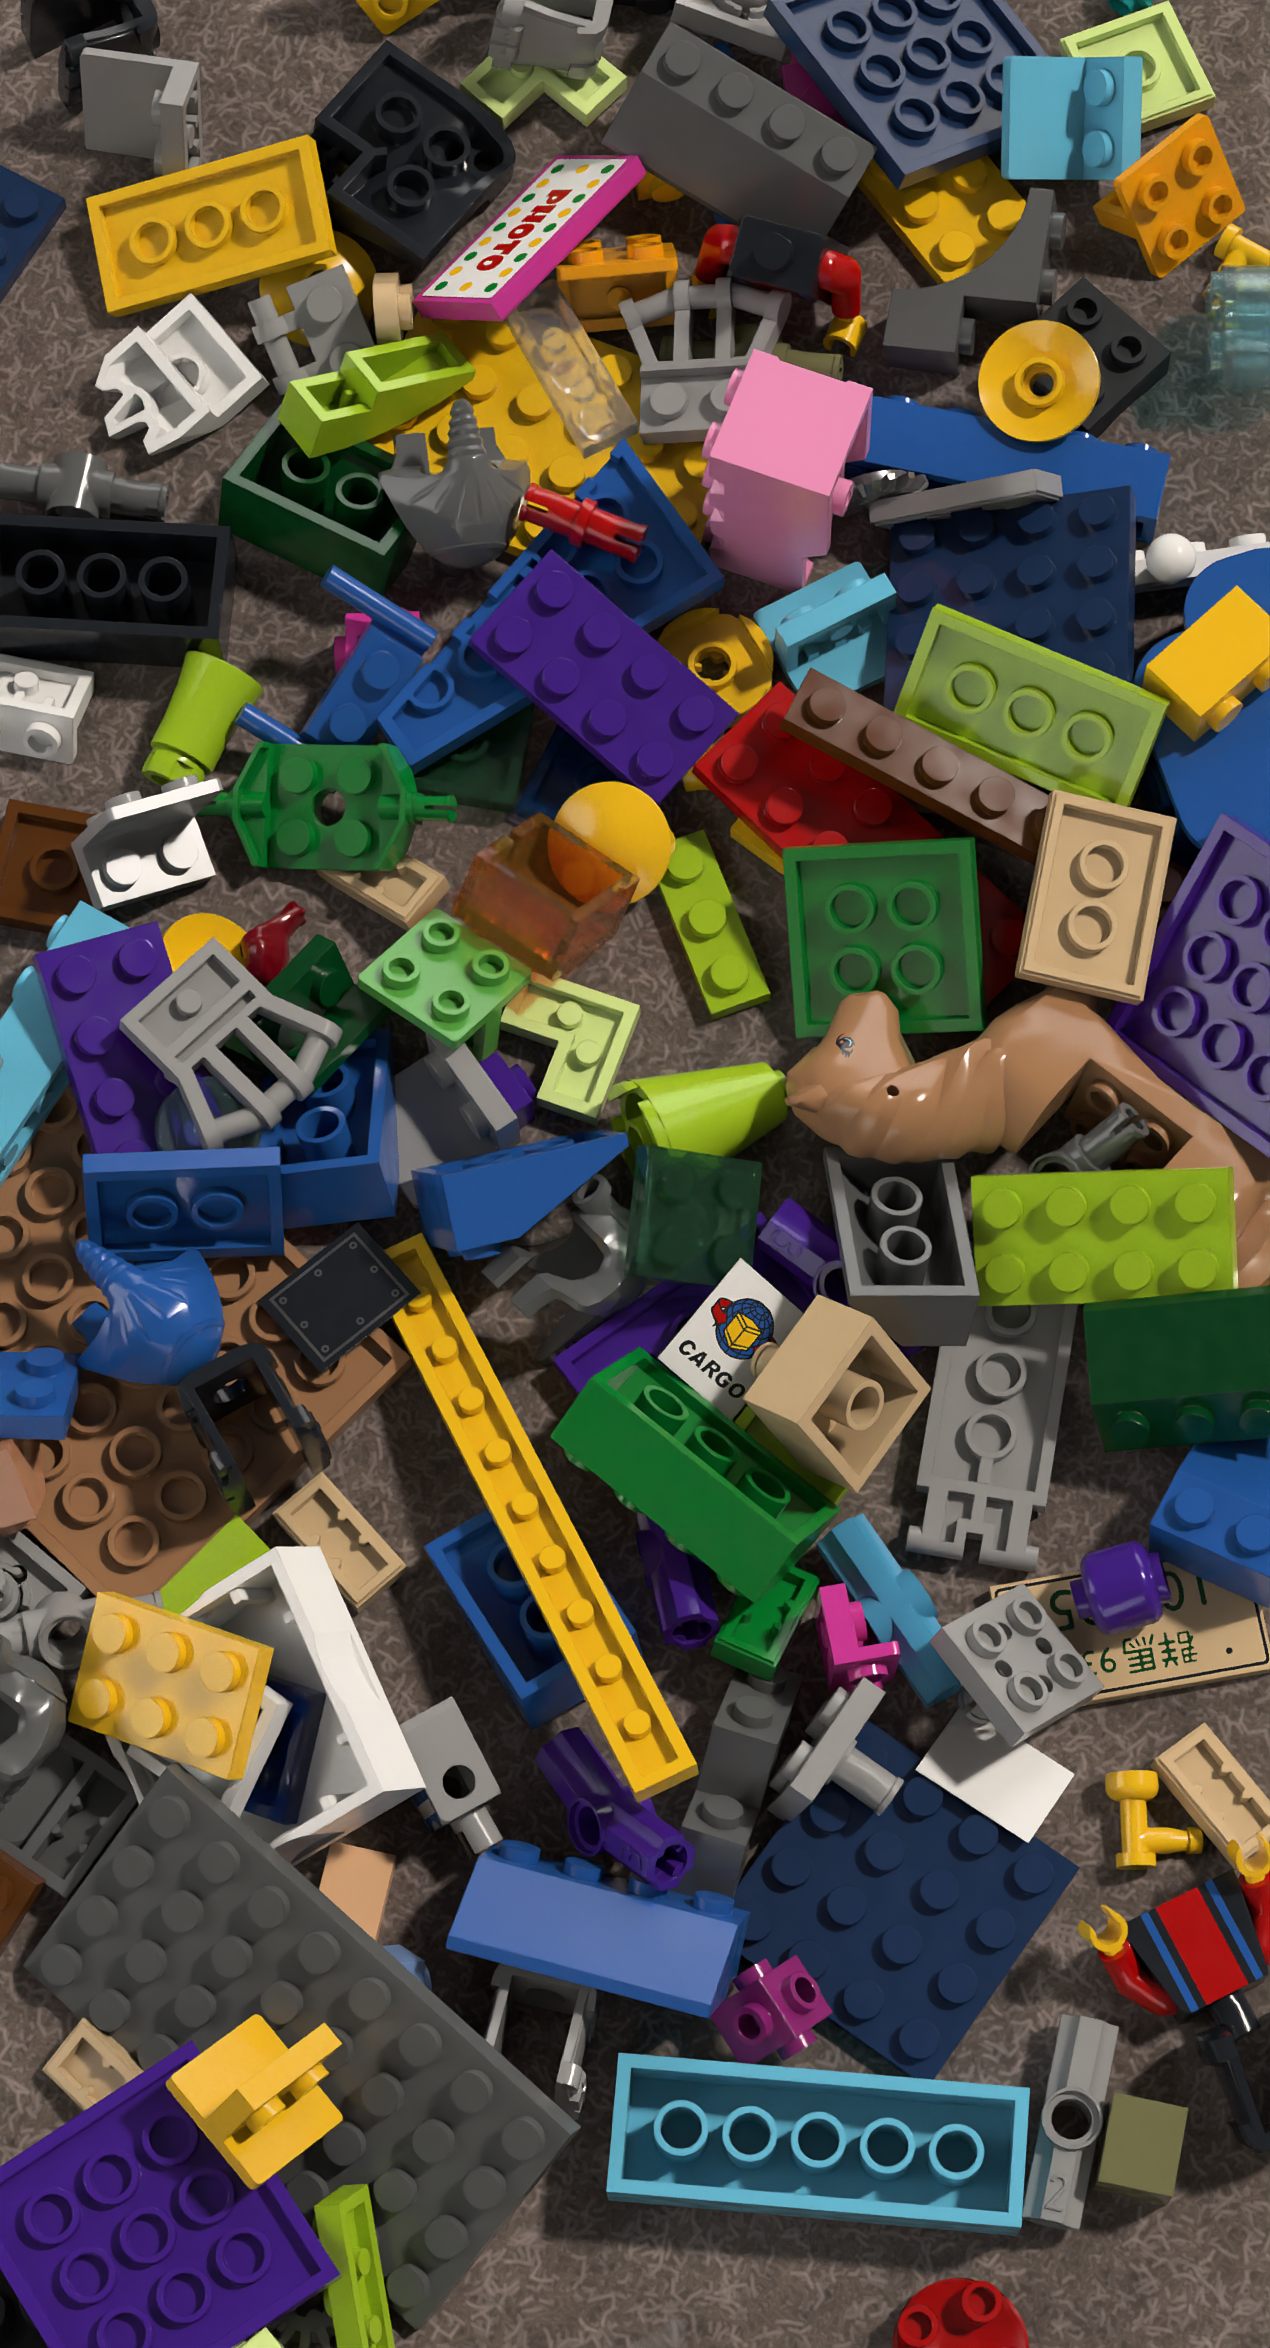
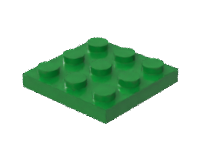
[782,837,987,1038]

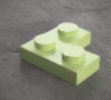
[460,56,627,130]
[500,968,641,1126]

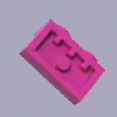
[813,1583,901,1693]

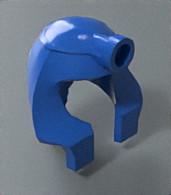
[72,1239,225,1390]

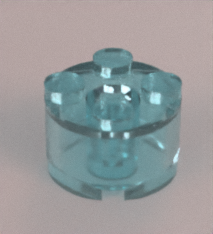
[1205,265,1270,389]

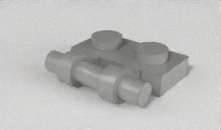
[247,264,376,396]

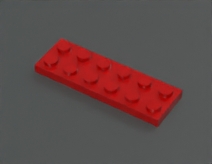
[692,681,1026,1007]

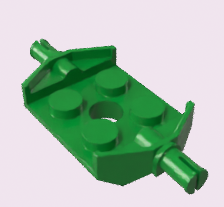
[196,741,457,872]

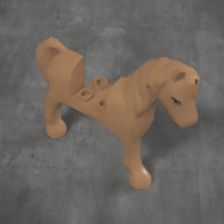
[784,985,1270,1288]

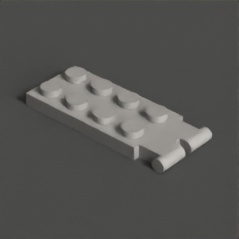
[905,1241,1078,1573]

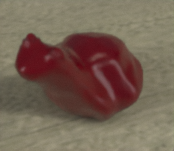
[240,901,306,987]

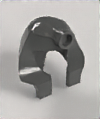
[377,398,530,577]
[481,1174,654,1367]
[0,1634,68,1812]

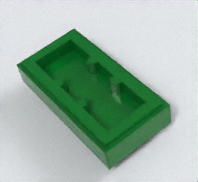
[710,1566,821,1682]

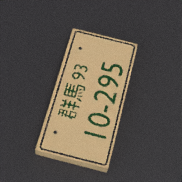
[988,1559,1270,1706]

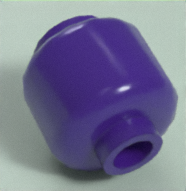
[1070,1541,1172,1635]

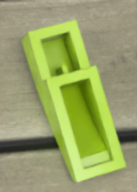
[277,332,476,459]

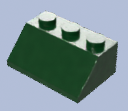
[218,403,433,597]
[1083,1285,1270,1452]

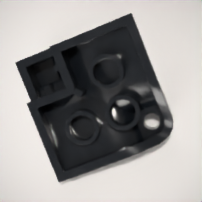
[310,40,516,272]

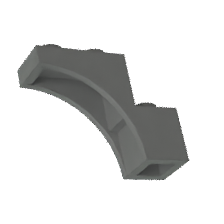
[883,188,1067,376]
[669,1665,804,1898]

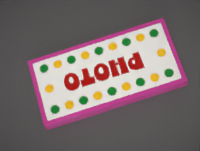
[412,155,647,321]

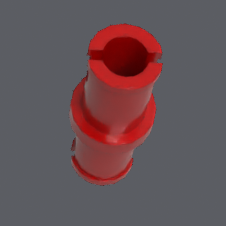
[519,482,649,564]

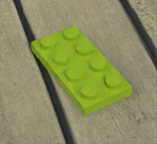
[894,603,1172,807]
[971,1166,1238,1306]

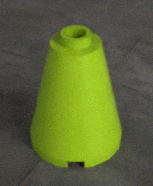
[608,1062,788,1204]

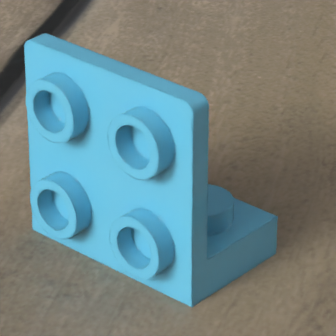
[1001,56,1143,180]

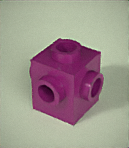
[710,1955,833,2064]

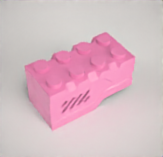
[702,349,873,592]

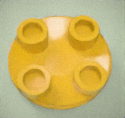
[550,780,676,907]

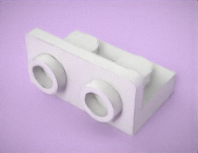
[0,653,94,764]

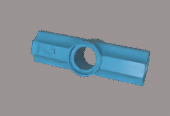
[816,1513,963,1709]

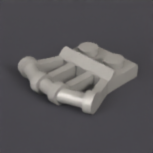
[618,277,792,445]
[119,937,343,1150]

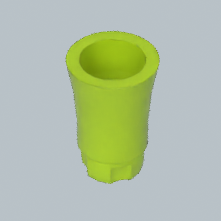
[142,651,264,787]

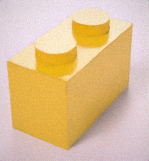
[1142,585,1270,742]

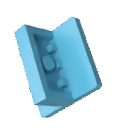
[754,562,897,693]

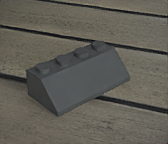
[601,21,878,236]

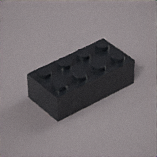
[0,513,238,667]

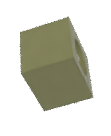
[1093,2092,1189,2205]

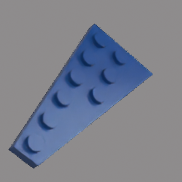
[377,437,724,775]

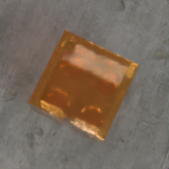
[451,811,640,982]

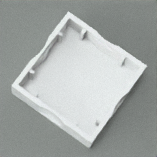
[78,1546,426,1866]

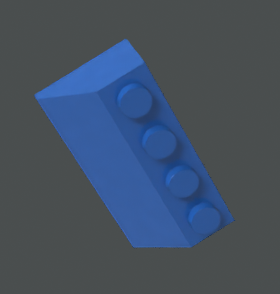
[445,1840,751,2019]

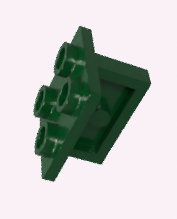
[224,934,391,1095]

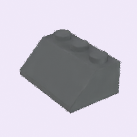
[823,1147,980,1346]

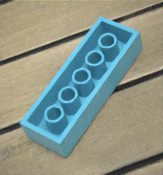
[606,2053,1030,2236]

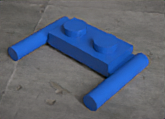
[234,565,438,745]

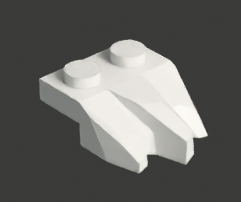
[95,293,270,456]

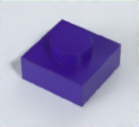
[479,1052,537,1130]

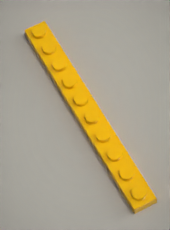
[384,1233,699,1803]

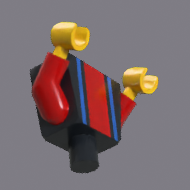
[689,215,868,357]
[1077,1832,1270,2042]

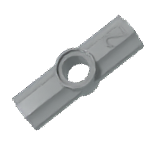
[1022,2014,1119,2232]

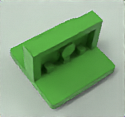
[358,909,532,1062]

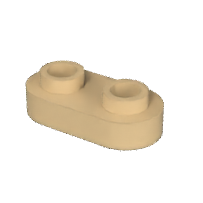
[373,272,415,344]

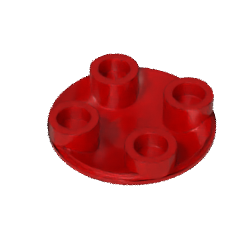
[892,2278,1029,2348]

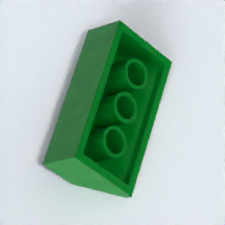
[550,1346,841,1604]

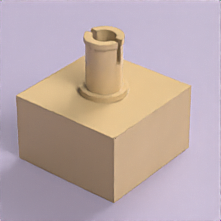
[742,1294,931,1493]

